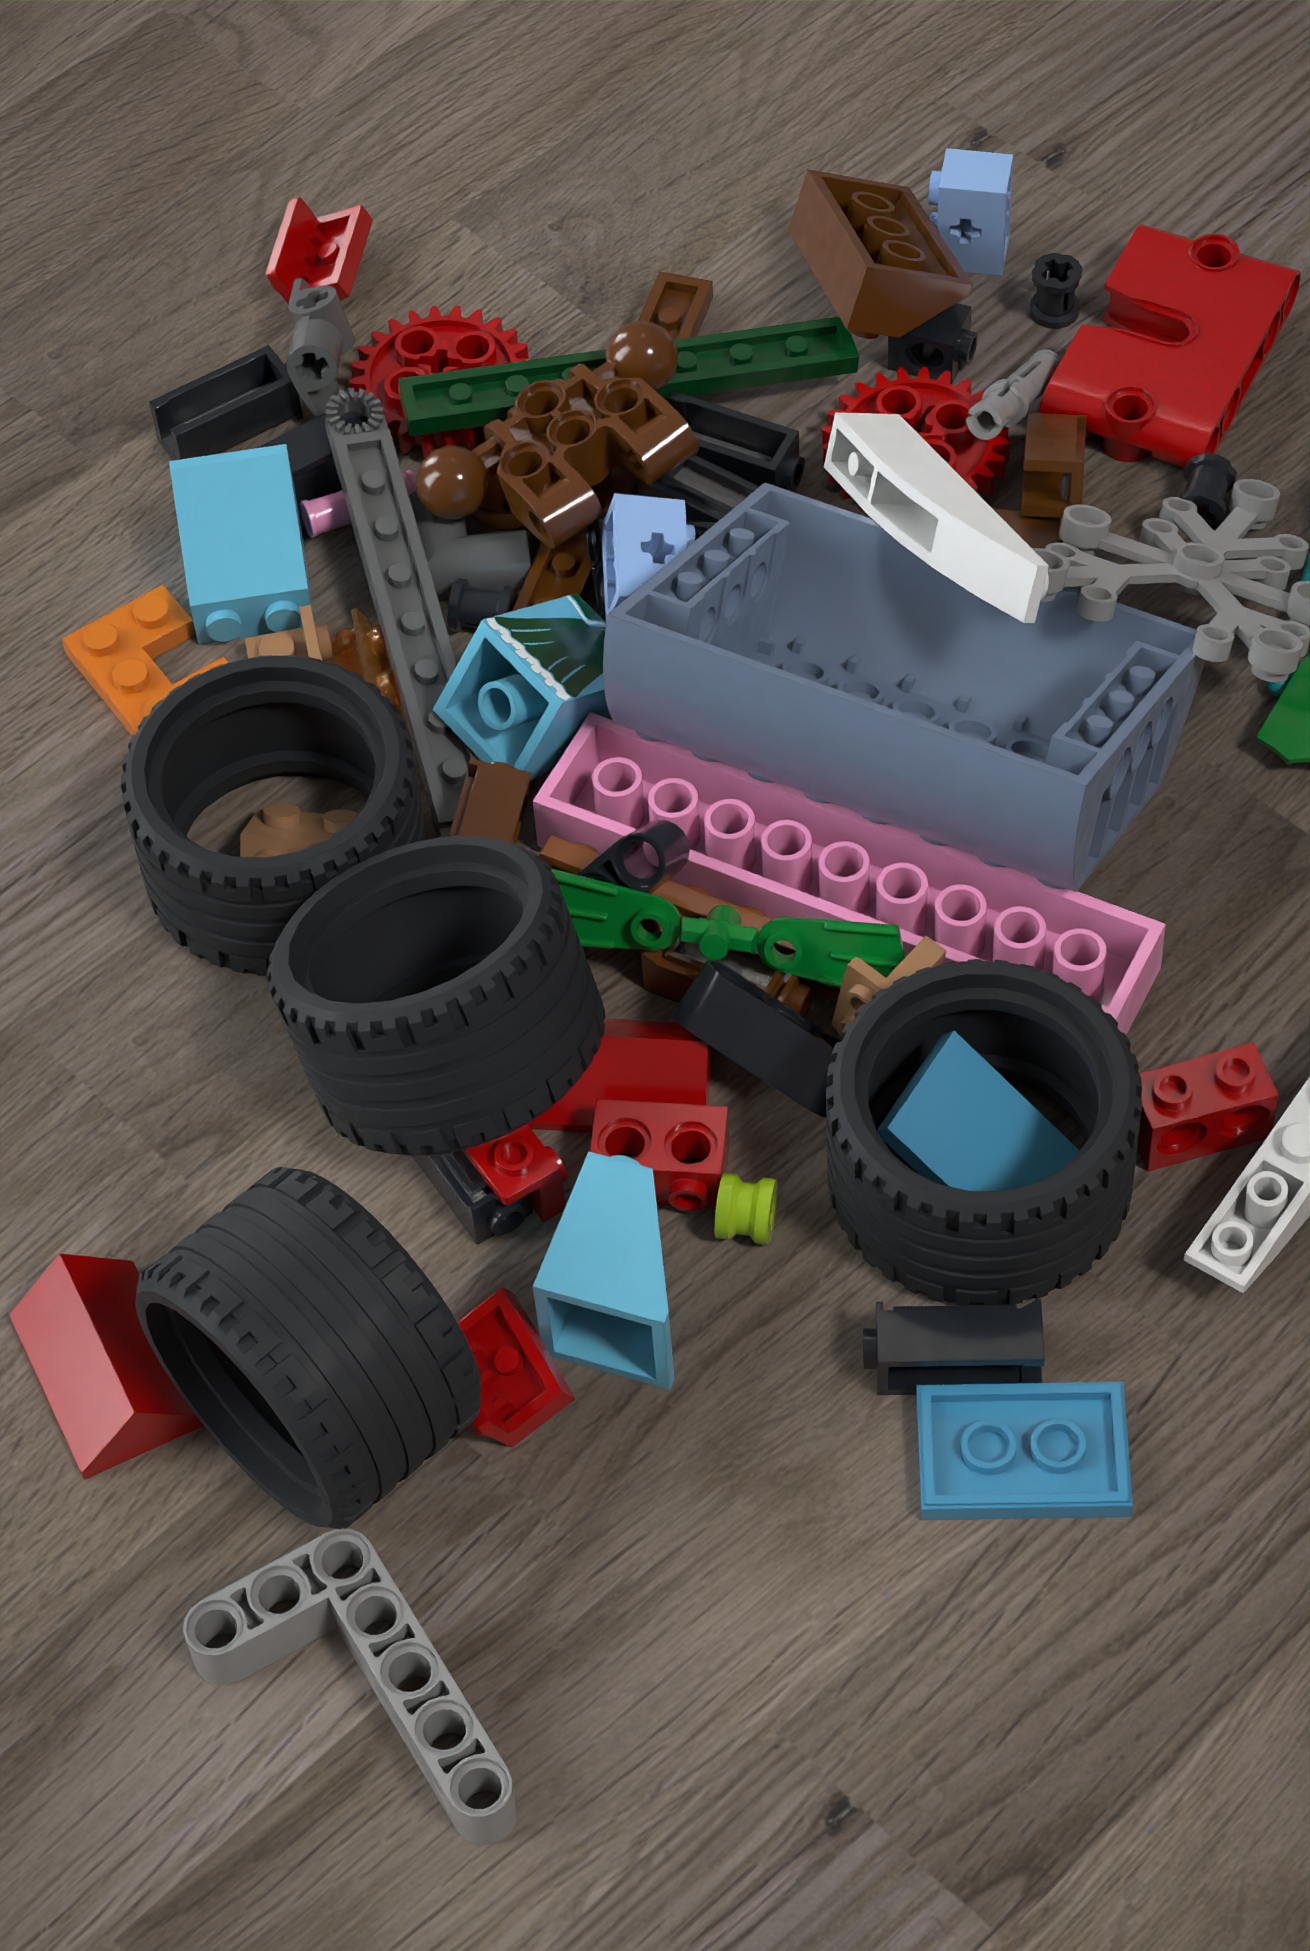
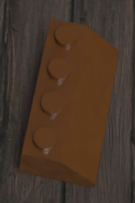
[789,169,973,339]

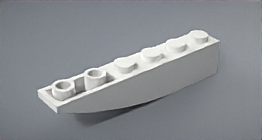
[824,412,1049,623]
[1184,1077,1310,1293]

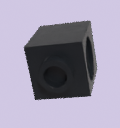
[888,303,978,384]

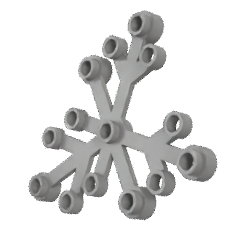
[1032,479,1310,683]

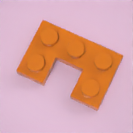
[62,584,229,736]

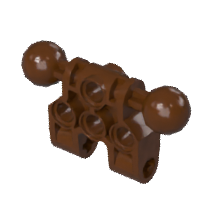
[415,320,699,549]

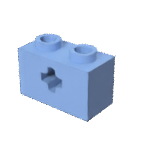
[928,148,1013,276]
[602,493,695,621]

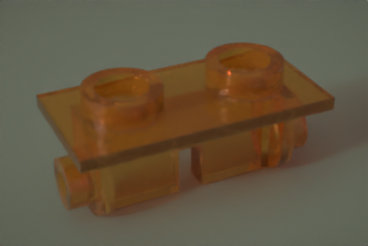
[331,608,404,719]

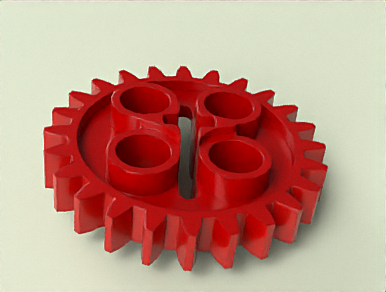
[349,305,532,457]
[822,367,1010,512]

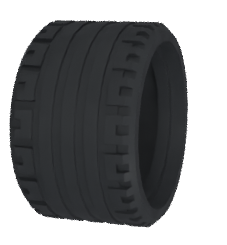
[121,655,427,976]
[267,836,606,1156]
[826,959,1142,1305]
[135,1167,481,1529]

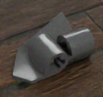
[286,278,355,417]

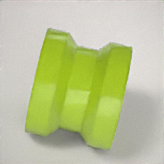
[714,1173,778,1245]

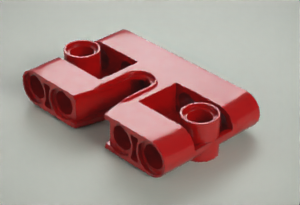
[1039,224,1301,469]

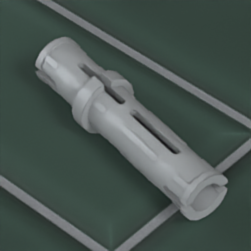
[966,349,1062,440]

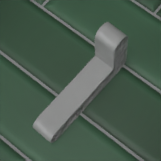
[183,1528,518,1845]

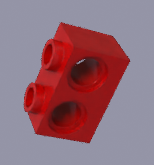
[1137,1042,1279,1172]
[590,1099,730,1211]

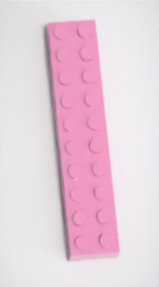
[533,712,1166,1035]

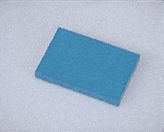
[876,1030,1080,1191]
[916,1382,1133,1520]

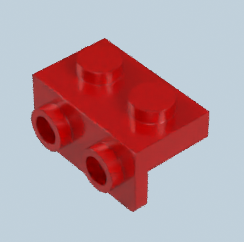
[266,197,373,305]
[462,1123,568,1222]
[457,1287,575,1447]

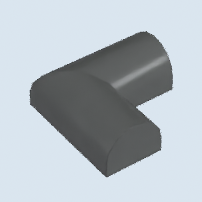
[409,490,531,601]

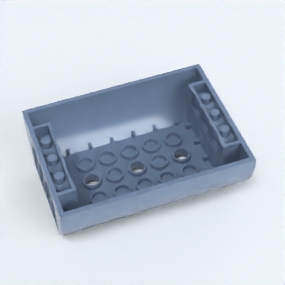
[603,483,1205,892]

